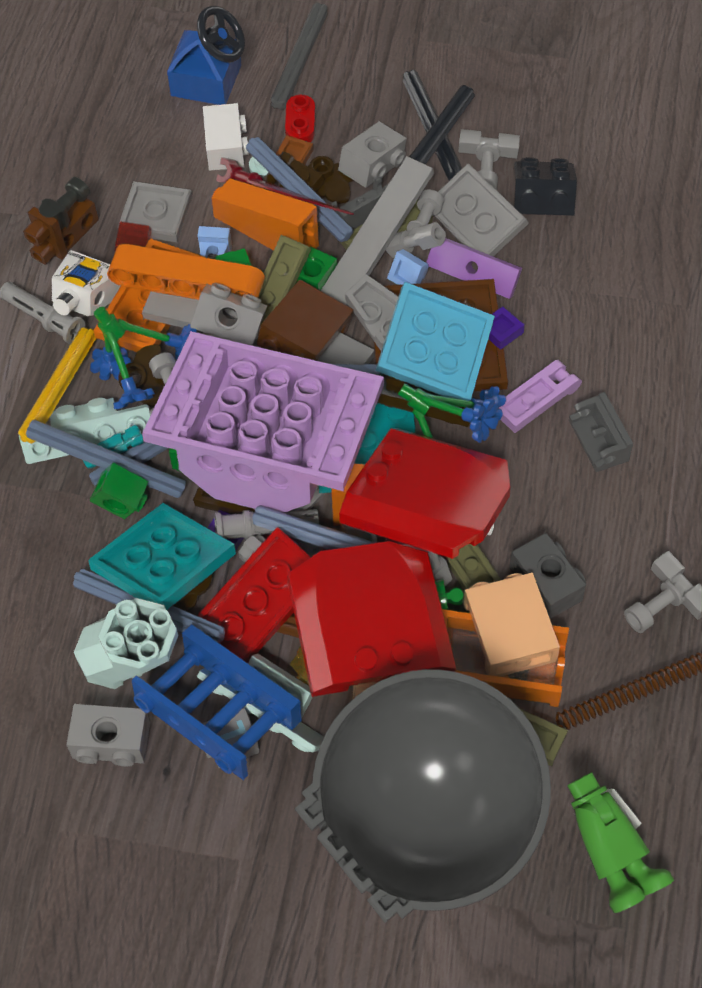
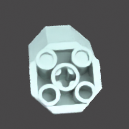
[74,598,178,689]

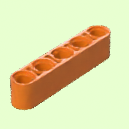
[107,244,265,300]

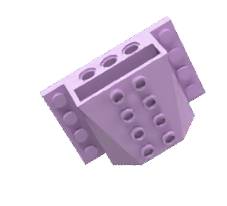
[142,331,384,513]

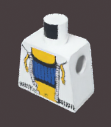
[52,250,121,316]

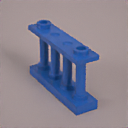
[131,624,302,780]

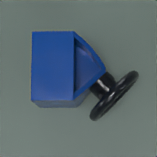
[167,6,245,105]

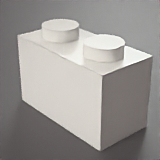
[203,103,249,171]

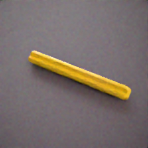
[18,327,96,444]

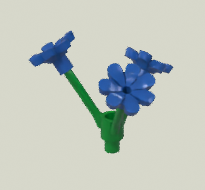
[90,306,197,410]
[398,383,506,443]

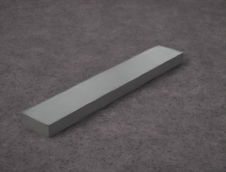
[321,156,434,307]

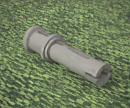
[0,282,85,344]
[214,509,319,540]

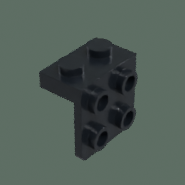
[514,157,577,216]

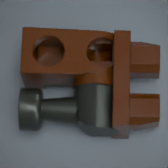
[23,177,99,265]

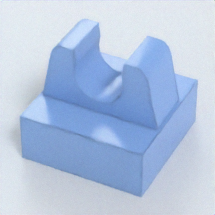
[197,226,232,258]
[387,249,429,285]

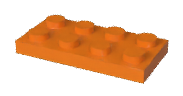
[93,239,206,352]

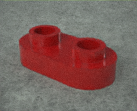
[285,95,315,143]

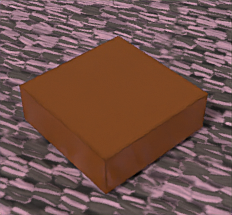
[276,135,313,165]

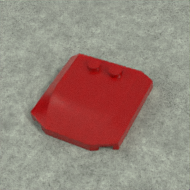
[339,428,510,559]
[287,541,456,697]

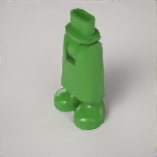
[567,772,674,913]

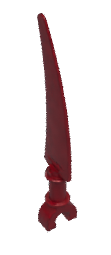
[216,157,354,215]

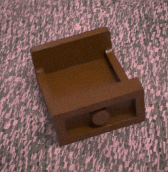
[257,280,354,361]

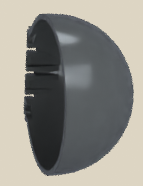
[295,670,551,923]

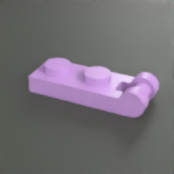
[499,360,582,433]

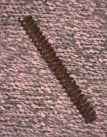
[556,652,702,730]

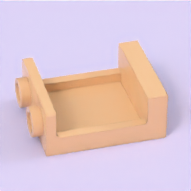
[464,572,560,677]

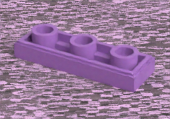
[426,238,522,299]

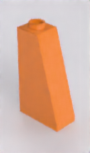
[211,178,319,251]

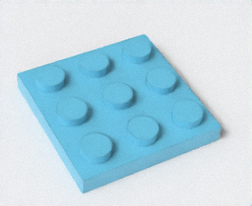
[375,282,495,401]

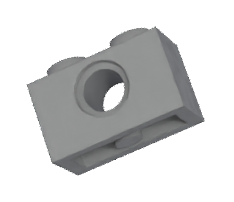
[338,121,407,188]
[190,283,267,346]
[67,704,150,767]

